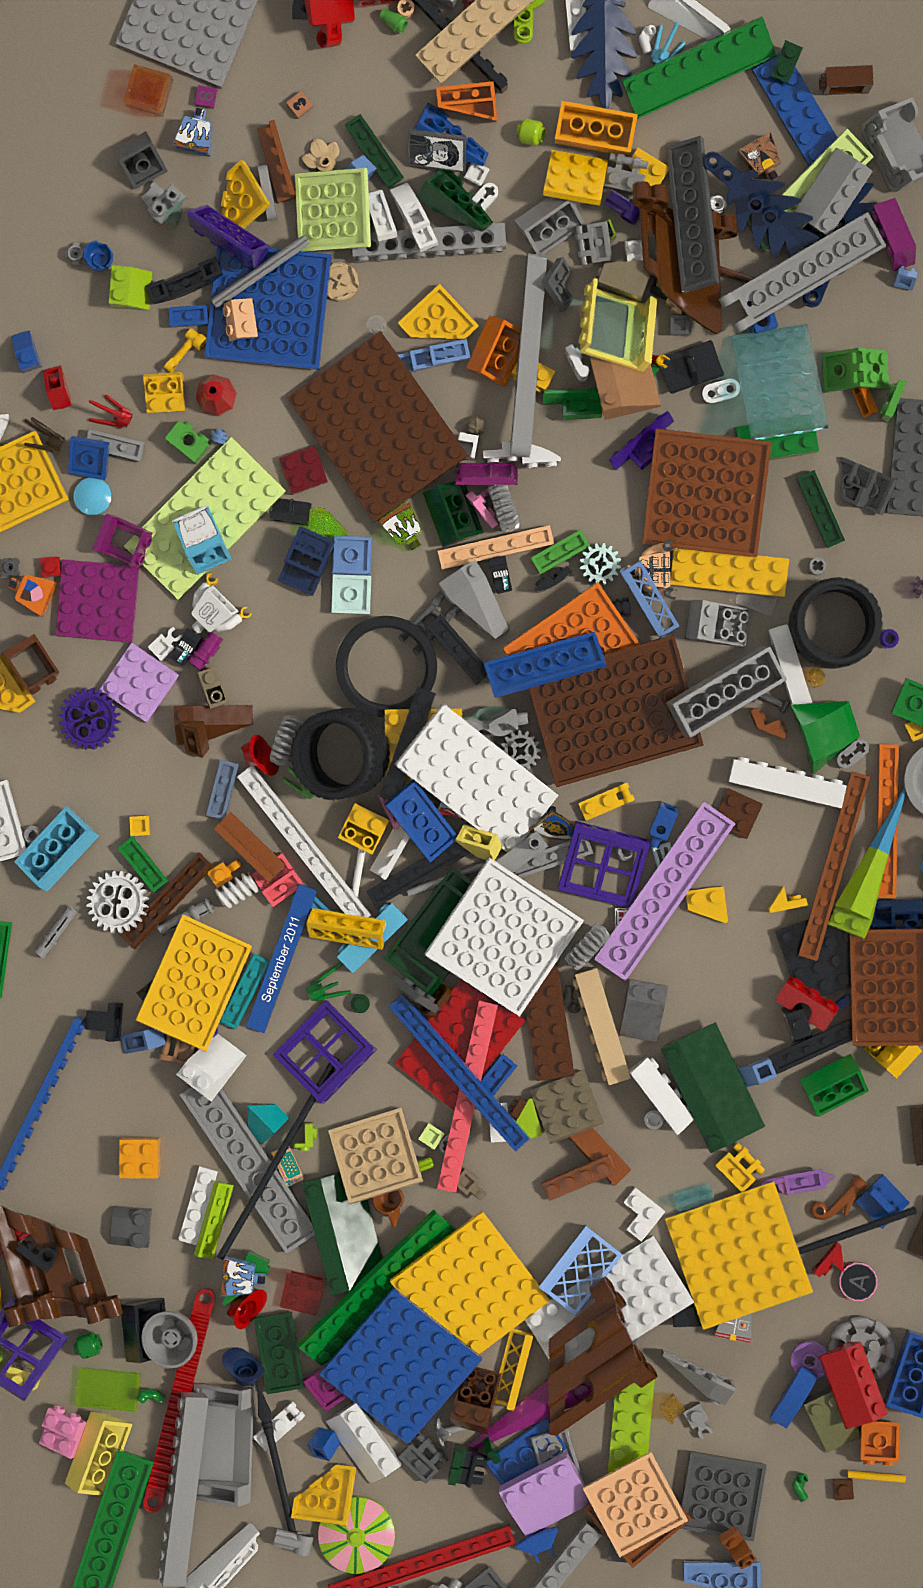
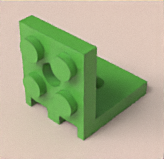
[822,347,889,393]

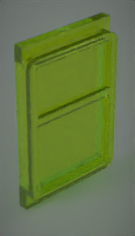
[76,1368,141,1412]

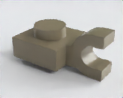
[457,1168,487,1201]

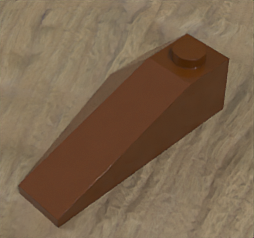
[174,705,253,745]

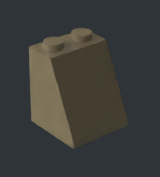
[596,260,650,302]

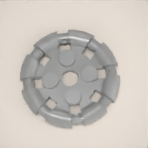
[827,1316,896,1381]

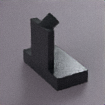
[84,1002,123,1042]

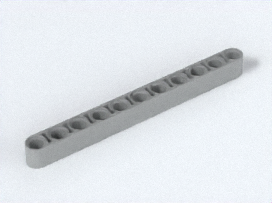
[510,253,547,458]

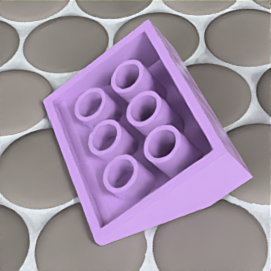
[499,1451,590,1537]

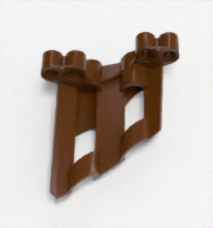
[548,1276,658,1436]

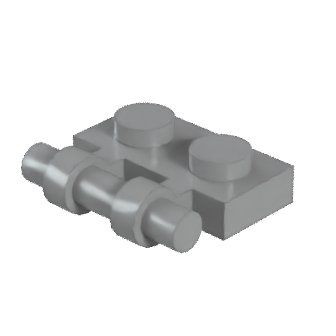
[604,153,648,192]
[575,221,613,265]

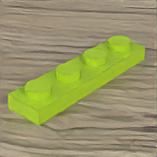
[194,1181,234,1259]

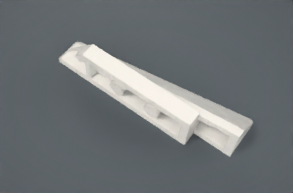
[648,0,730,40]
[185,1523,259,1588]

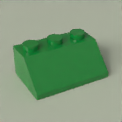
[800,1054,869,1117]

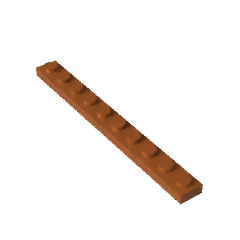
[798,771,870,961]

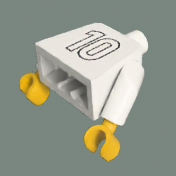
[191,573,252,633]

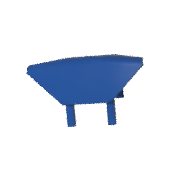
[515,1527,558,1563]

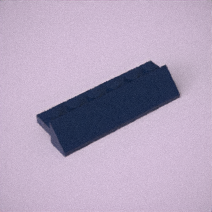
[872,900,923,930]

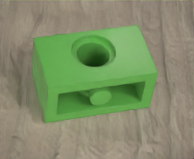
[165,420,211,464]

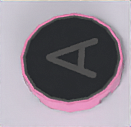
[839,1262,877,1301]

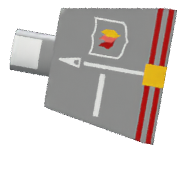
[713,1313,752,1344]

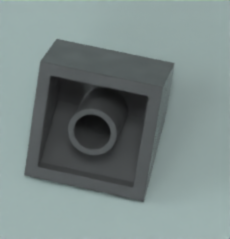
[112,131,168,190]

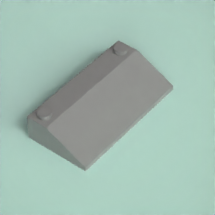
[194,1383,255,1507]

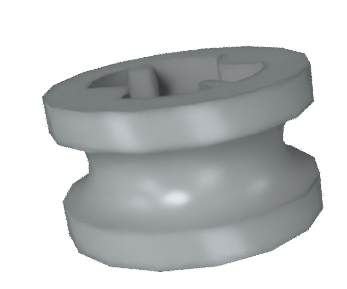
[808,557,827,575]

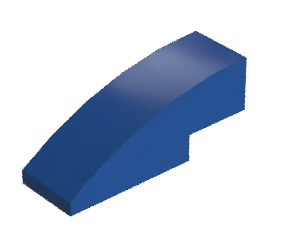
[770,1366,818,1429]

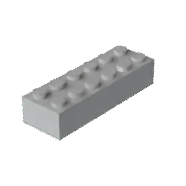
[666,645,787,738]

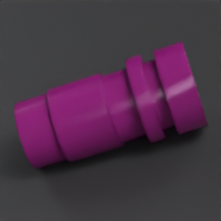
[187,632,223,671]

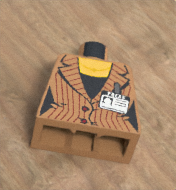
[737,132,781,180]

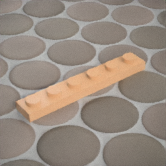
[438,525,554,570]

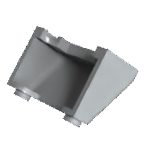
[861,97,923,192]

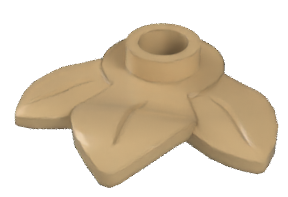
[302,139,339,172]

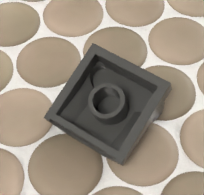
[110,1206,152,1248]

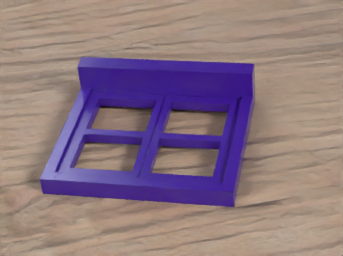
[557,821,650,908]
[273,1000,377,1104]
[0,1297,68,1401]

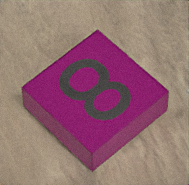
[195,85,218,109]

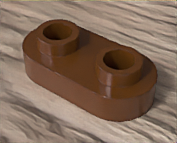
[419,984,451,1019]

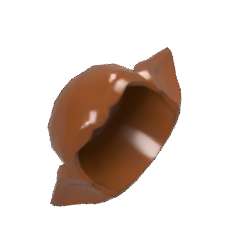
[372,1189,405,1228]

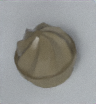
[466,416,484,435]

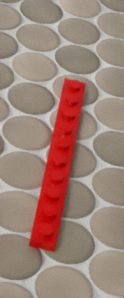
[328,1524,516,1588]

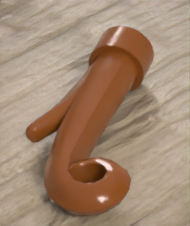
[810,1174,868,1220]

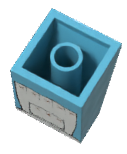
[172,505,232,575]

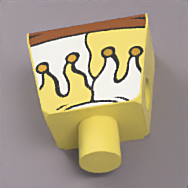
[4,1359,41,1391]

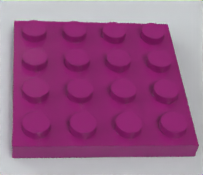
[56,559,140,643]

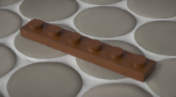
[120,852,214,949]

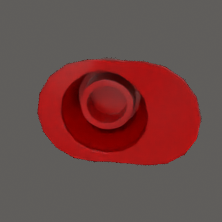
[241,734,279,776]
[227,1289,267,1329]

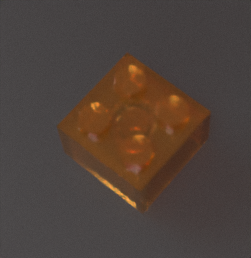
[124,64,173,117]

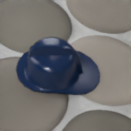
[222,1348,264,1387]

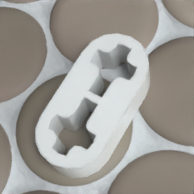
[472,183,498,211]

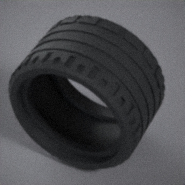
[788,577,883,669]
[290,708,390,801]

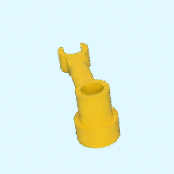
[164,328,207,373]

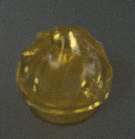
[807,668,826,688]

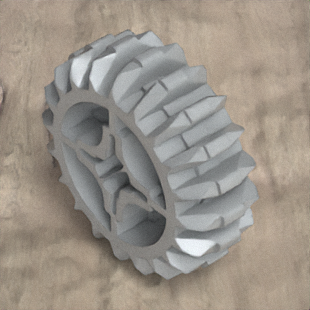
[488,485,520,533]
[270,715,303,767]
[565,923,610,970]

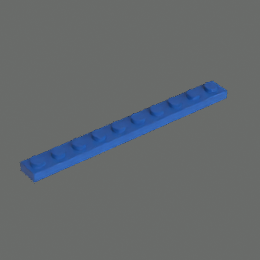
[389,994,531,1152]
[0,1016,85,1191]

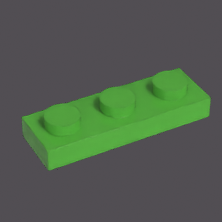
[531,529,590,575]

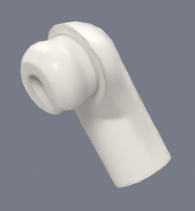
[639,25,656,55]

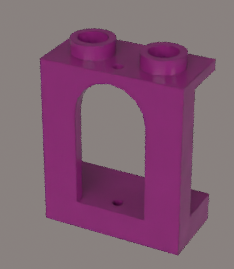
[92,514,153,568]

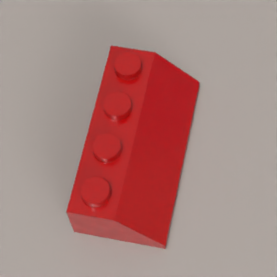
[819,1341,888,1429]

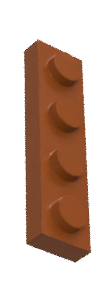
[541,1154,618,1201]

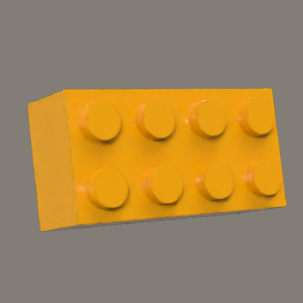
[554,101,638,157]

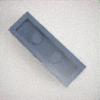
[206,760,239,820]

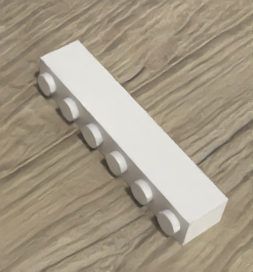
[728,757,847,808]

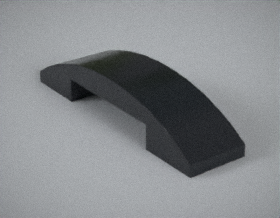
[146,256,223,304]

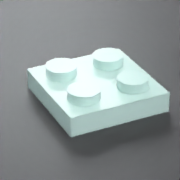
[331,574,372,615]

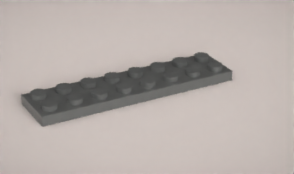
[666,136,719,293]

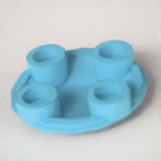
[74,477,111,515]

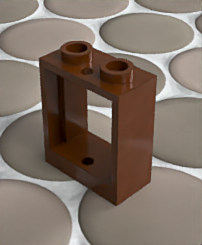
[819,65,873,95]
[0,634,59,696]

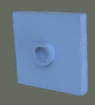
[332,536,372,576]

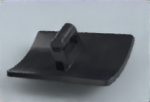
[660,340,724,394]

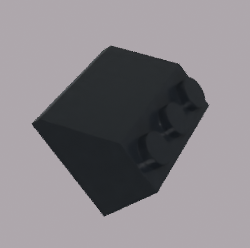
[121,1298,166,1363]

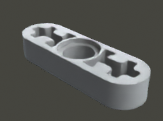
[258,165,277,221]

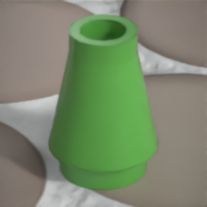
[379,8,409,34]

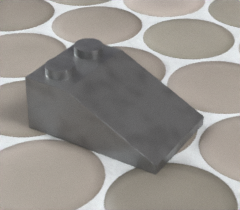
[619,979,668,1042]

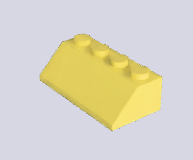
[65,1412,133,1496]

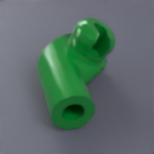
[137,1389,166,1404]
[792,1473,809,1502]

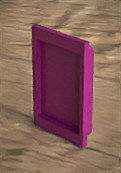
[455,463,519,485]

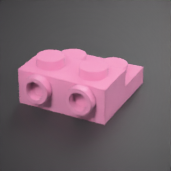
[39,1406,87,1459]

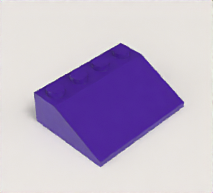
[187,205,271,268]

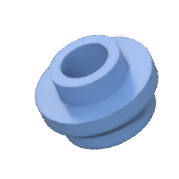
[210,428,229,444]

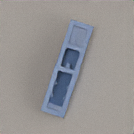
[398,339,470,373]

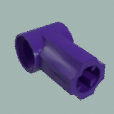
[604,189,640,225]

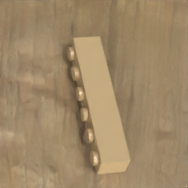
[572,967,631,1085]

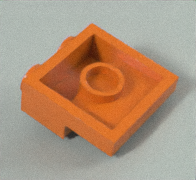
[859,1421,900,1466]

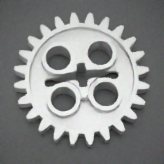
[86,871,149,933]

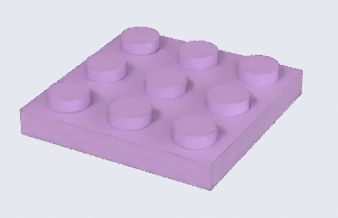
[100,643,180,723]

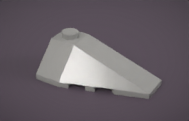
[438,560,509,640]
[661,1349,736,1405]

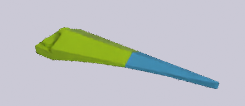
[828,789,906,939]

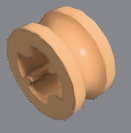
[397,0,415,18]

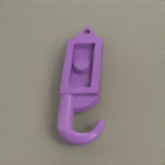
[760,1169,836,1195]

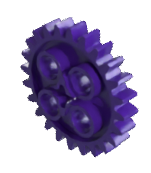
[58,688,121,750]

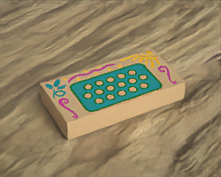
[271,1146,305,1187]

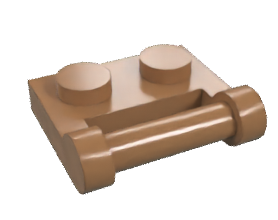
[158,1034,195,1065]

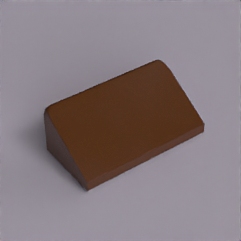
[181,721,209,758]

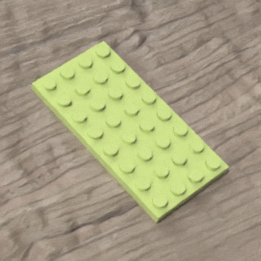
[124,437,286,600]

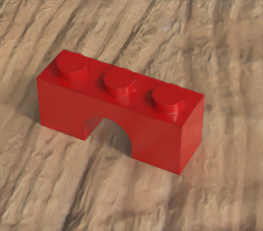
[775,976,840,1032]

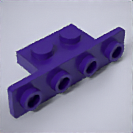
[609,411,674,470]

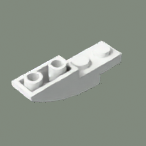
[390,183,438,252]
[483,442,561,468]

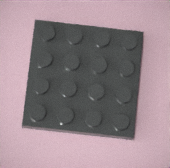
[680,1451,767,1541]

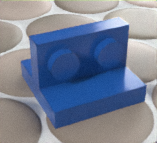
[855,1174,910,1229]

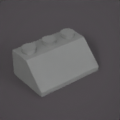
[514,197,586,255]

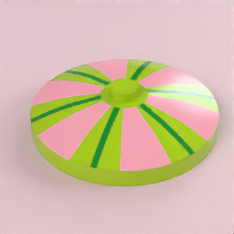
[318,1496,395,1574]

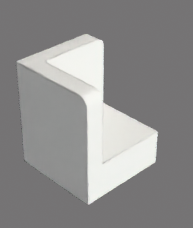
[458,432,479,461]

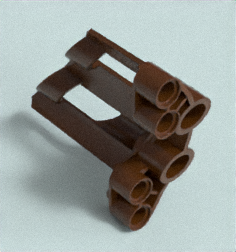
[0,1205,123,1328]

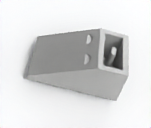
[685,600,751,647]

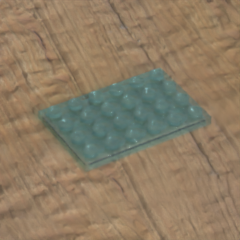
[731,324,829,440]

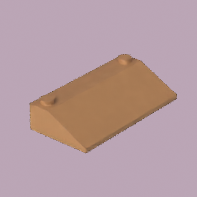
[577,303,661,420]

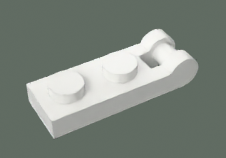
[253,1401,306,1451]

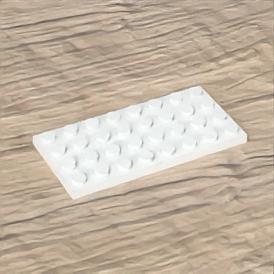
[395,703,559,853]
[525,1236,694,1365]

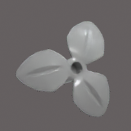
[435,1414,467,1448]

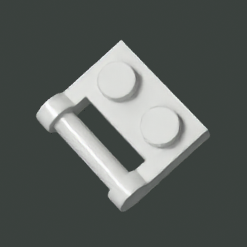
[565,344,589,382]

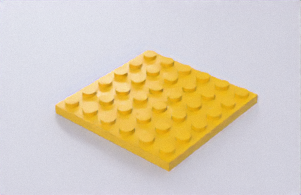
[665,1182,813,1330]
[390,1211,550,1354]

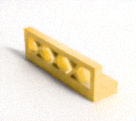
[307,908,386,950]
[496,1328,533,1411]

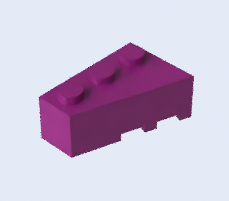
[871,198,916,272]

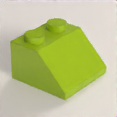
[109,265,153,311]

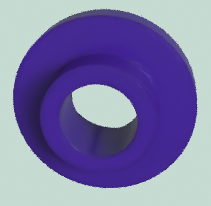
[879,629,899,648]

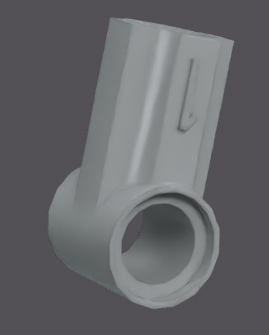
[273,1528,314,1556]

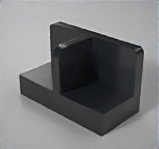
[269,498,312,526]

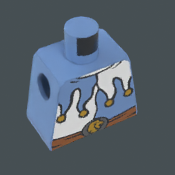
[173,108,212,157]
[221,1256,266,1296]

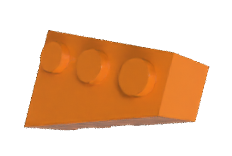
[436,81,497,122]

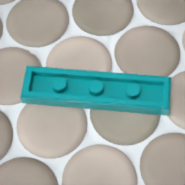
[220,953,270,1030]

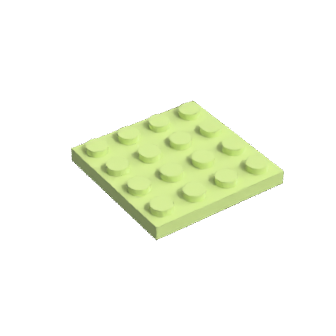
[295,168,371,252]

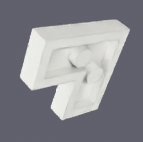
[623,1187,665,1242]

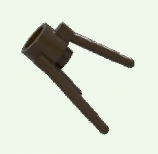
[24,417,65,453]

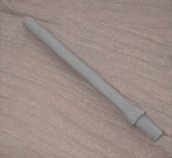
[407,854,505,896]

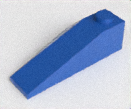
[413,102,489,166]

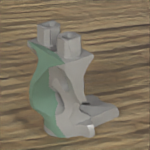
[140,181,187,228]
[462,706,528,736]

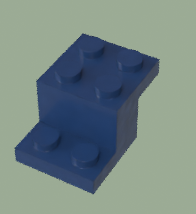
[278,526,335,596]

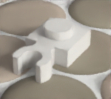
[148,627,182,661]

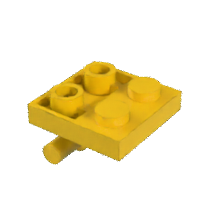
[143,372,186,413]

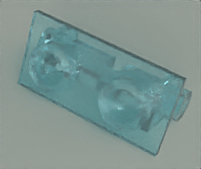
[673,1183,715,1212]

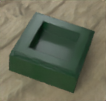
[483,1437,501,1464]

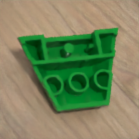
[790,701,860,774]

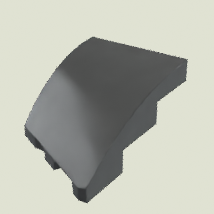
[840,457,897,515]

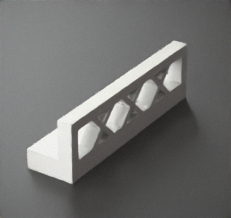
[370,827,410,880]

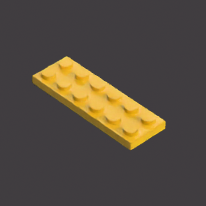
[670,548,789,598]

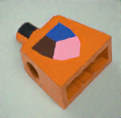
[8,574,57,616]

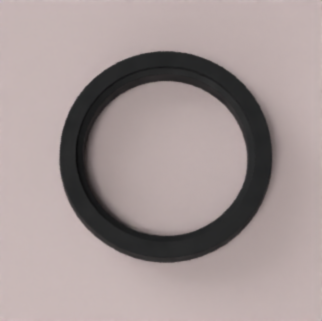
[336,616,437,717]

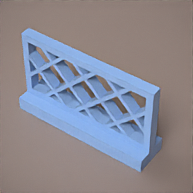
[539,1226,623,1316]

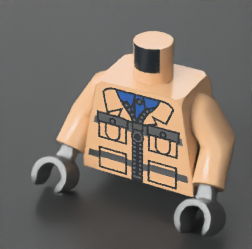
[627,540,677,600]

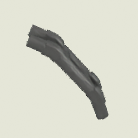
[398,591,460,655]

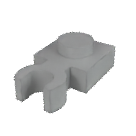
[683,1402,713,1439]

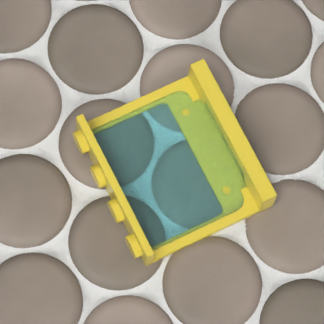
[578,278,657,372]

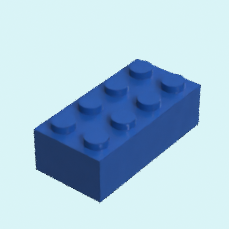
[883,1329,923,1418]

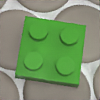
[879,379,907,423]

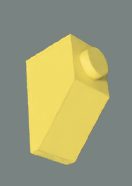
[455,824,502,861]

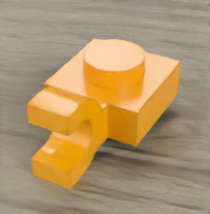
[208,859,243,889]

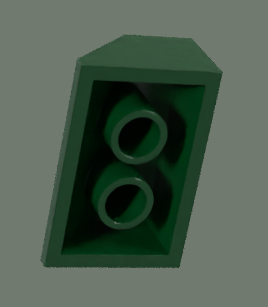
[423,481,483,547]

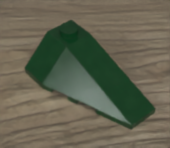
[416,170,493,232]

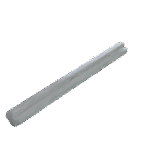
[211,235,310,308]

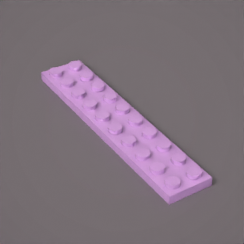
[594,801,736,981]

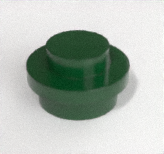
[351,994,370,1013]

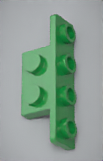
[543,388,602,420]

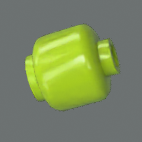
[516,119,546,146]

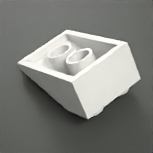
[176,1033,247,1102]

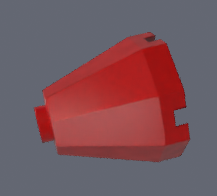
[195,374,237,416]

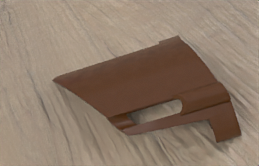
[632,181,737,335]

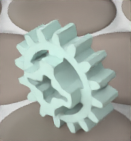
[580,543,621,585]

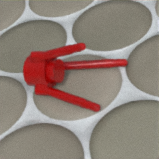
[89,394,133,429]

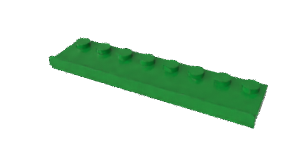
[621,16,777,119]

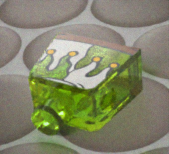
[379,502,422,551]

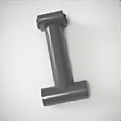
[752,693,790,714]

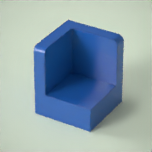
[308,1428,340,1461]

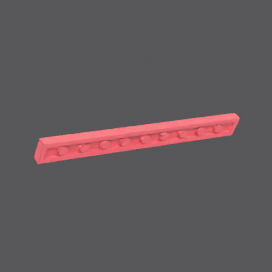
[437,1000,498,1193]

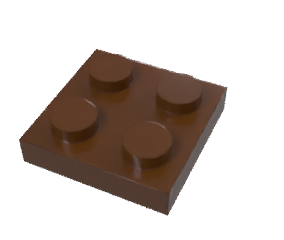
[717,788,763,839]

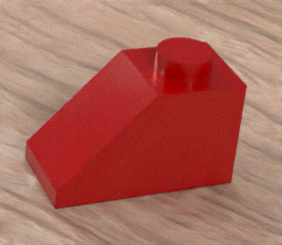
[43,365,72,411]

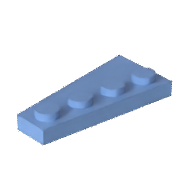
[683,1561,761,1588]

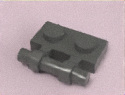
[398,1433,448,1484]

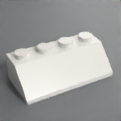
[629,1056,694,1135]
[326,1402,401,1484]

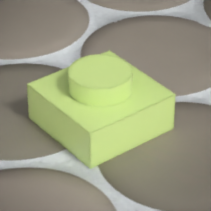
[418,1123,445,1150]

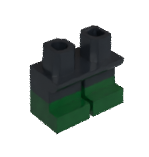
[448,1443,487,1488]

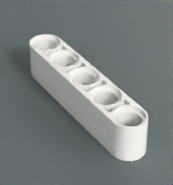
[768,624,812,705]

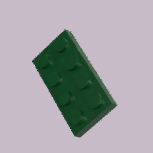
[254,1311,305,1394]

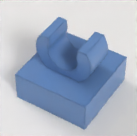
[894,266,918,290]

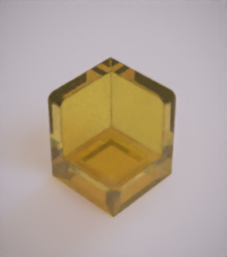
[659,1393,686,1425]

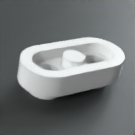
[702,379,740,404]

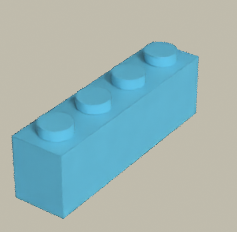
[337,903,408,973]

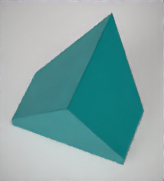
[247,1104,289,1144]

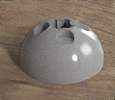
[142,1311,198,1368]

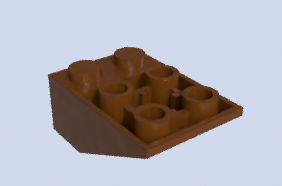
[449,1367,502,1434]

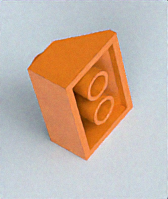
[466,315,520,387]

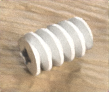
[215,871,259,908]

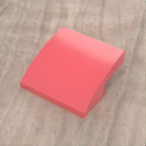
[251,852,304,907]

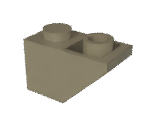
[196,666,229,709]

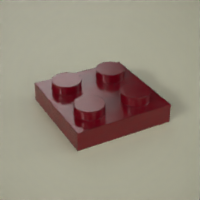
[279,446,328,495]

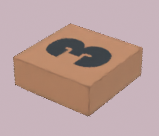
[286,91,313,119]

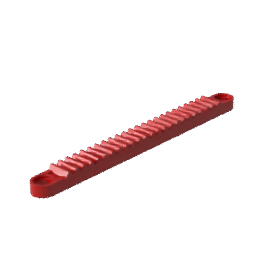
[143,1288,215,1513]

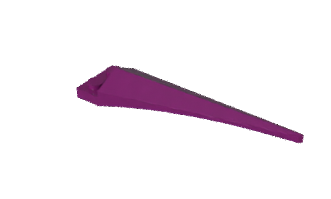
[467,1379,591,1449]

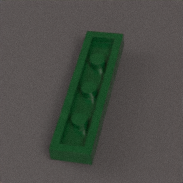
[345,114,404,189]
[796,470,845,548]

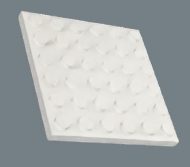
[424,858,584,1016]

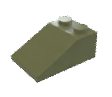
[803,1387,860,1453]

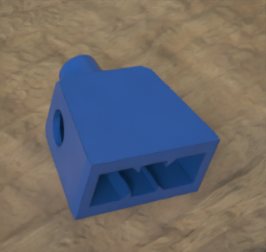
[649,801,679,848]

